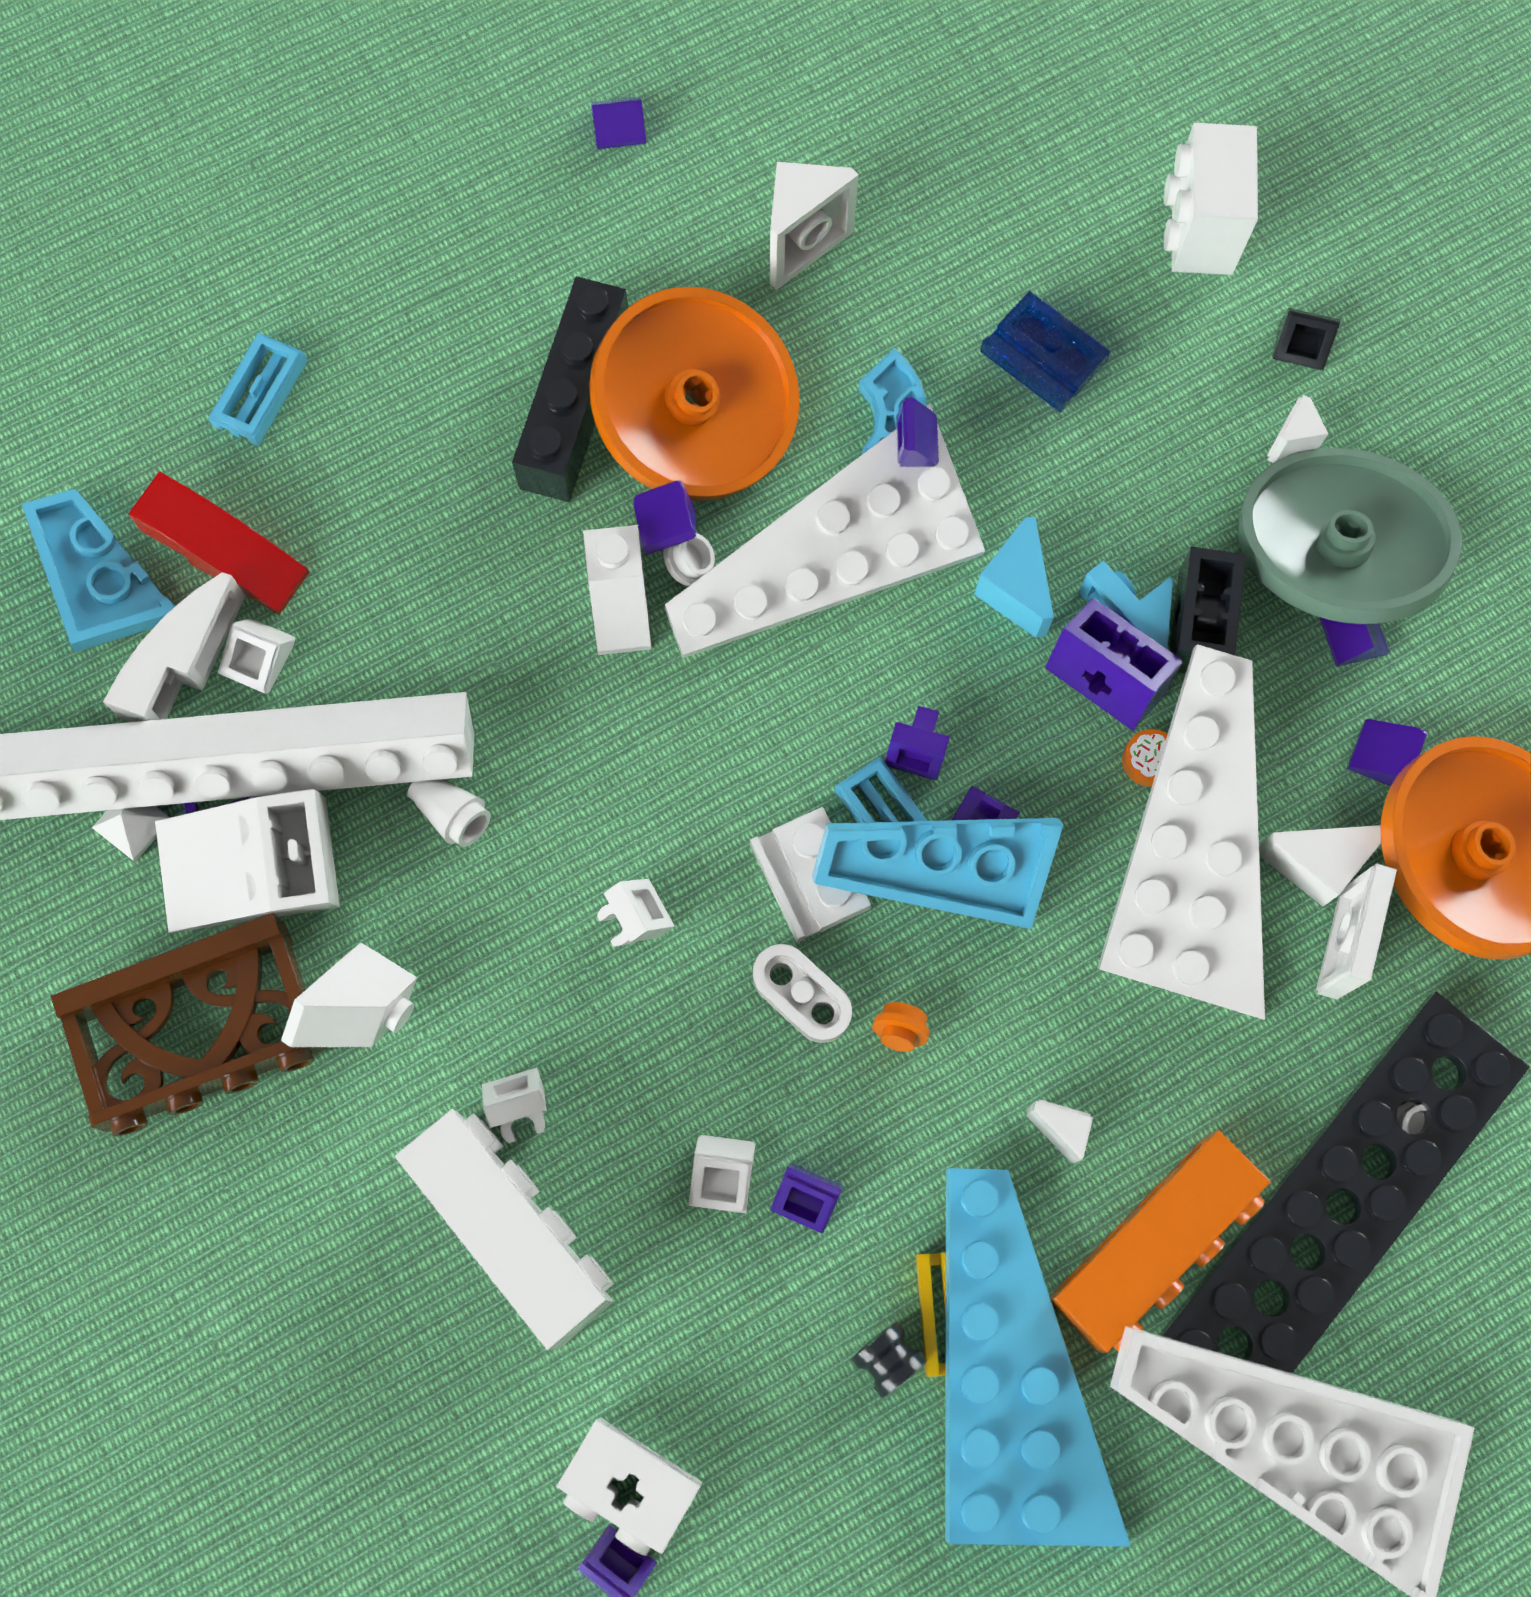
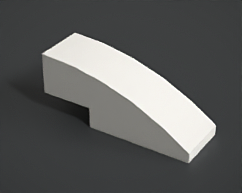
[103,572,245,722]

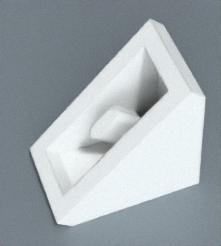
[1259,825,1381,907]

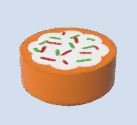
[1122,729,1168,787]

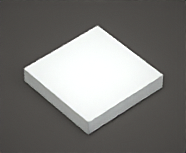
[1316,864,1397,1000]

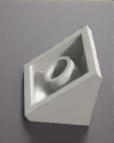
[770,162,859,290]

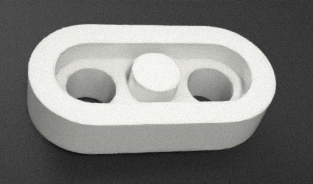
[753,944,852,1043]

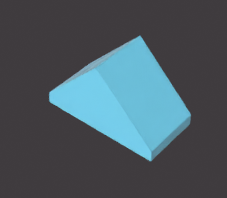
[974,517,1054,638]

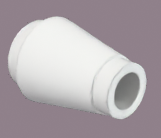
[407,779,491,847]

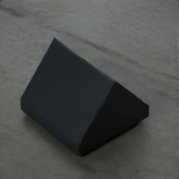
[1272,308,1341,371]

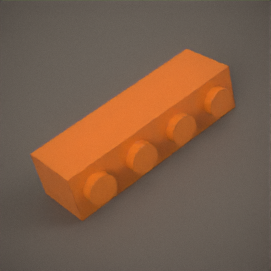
[1050,1130,1271,1353]

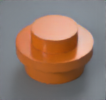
[872,1002,930,1052]

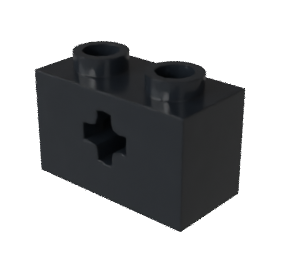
[1170,546,1246,674]

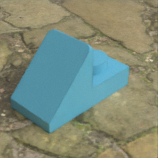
[1078,560,1173,649]

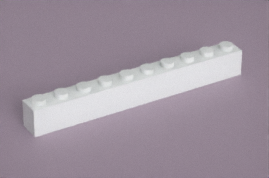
[0,692,474,820]

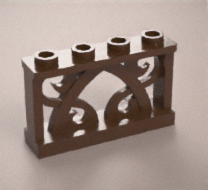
[50,913,327,1137]

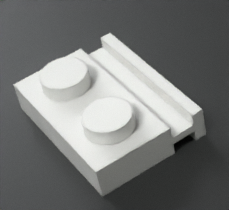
[750,807,871,943]

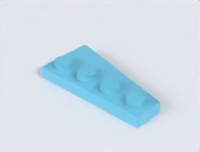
[812,818,1063,929]

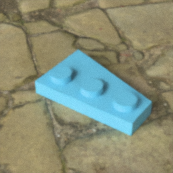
[22,489,175,653]

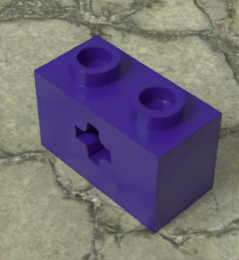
[1045,598,1183,731]

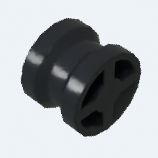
[851,1321,927,1398]

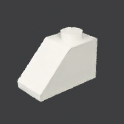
[583,525,652,655]
[281,942,417,1047]

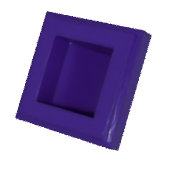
[591,96,647,150]
[1319,617,1390,667]
[770,1162,843,1234]
[577,1524,657,1597]

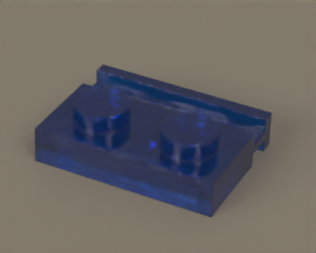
[980,290,1111,413]

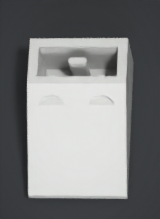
[155,789,340,933]

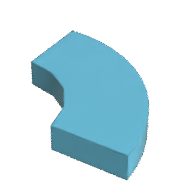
[858,347,926,454]

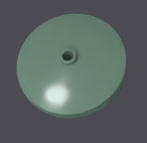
[1238,448,1462,624]

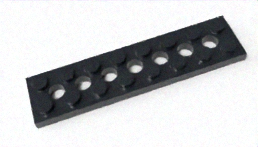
[1159,991,1530,1374]

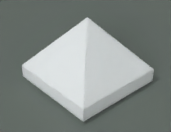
[92,806,170,862]

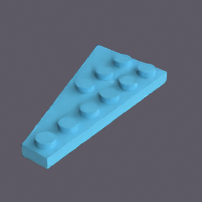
[945,1168,1131,1547]

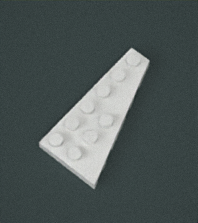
[665,404,985,658]
[1097,645,1265,1020]
[1110,1326,1475,1597]

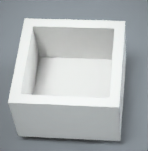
[1164,123,1258,275]

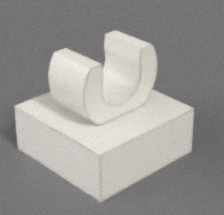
[597,879,675,947]
[482,1067,547,1143]

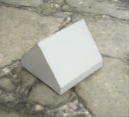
[1267,395,1328,463]

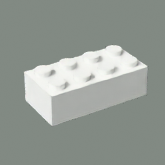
[395,1108,614,1350]

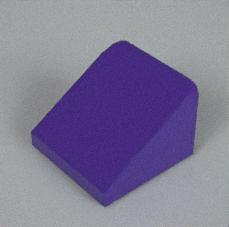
[896,398,939,467]
[633,480,696,554]
[1346,719,1428,787]

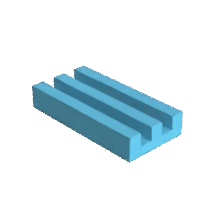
[208,333,308,446]
[835,756,927,823]

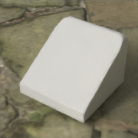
[218,619,295,694]
[1026,1099,1093,1164]
[689,1135,755,1213]

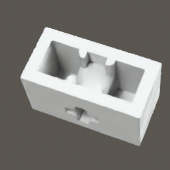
[556,1417,702,1556]

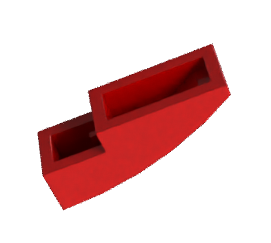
[128,471,309,615]

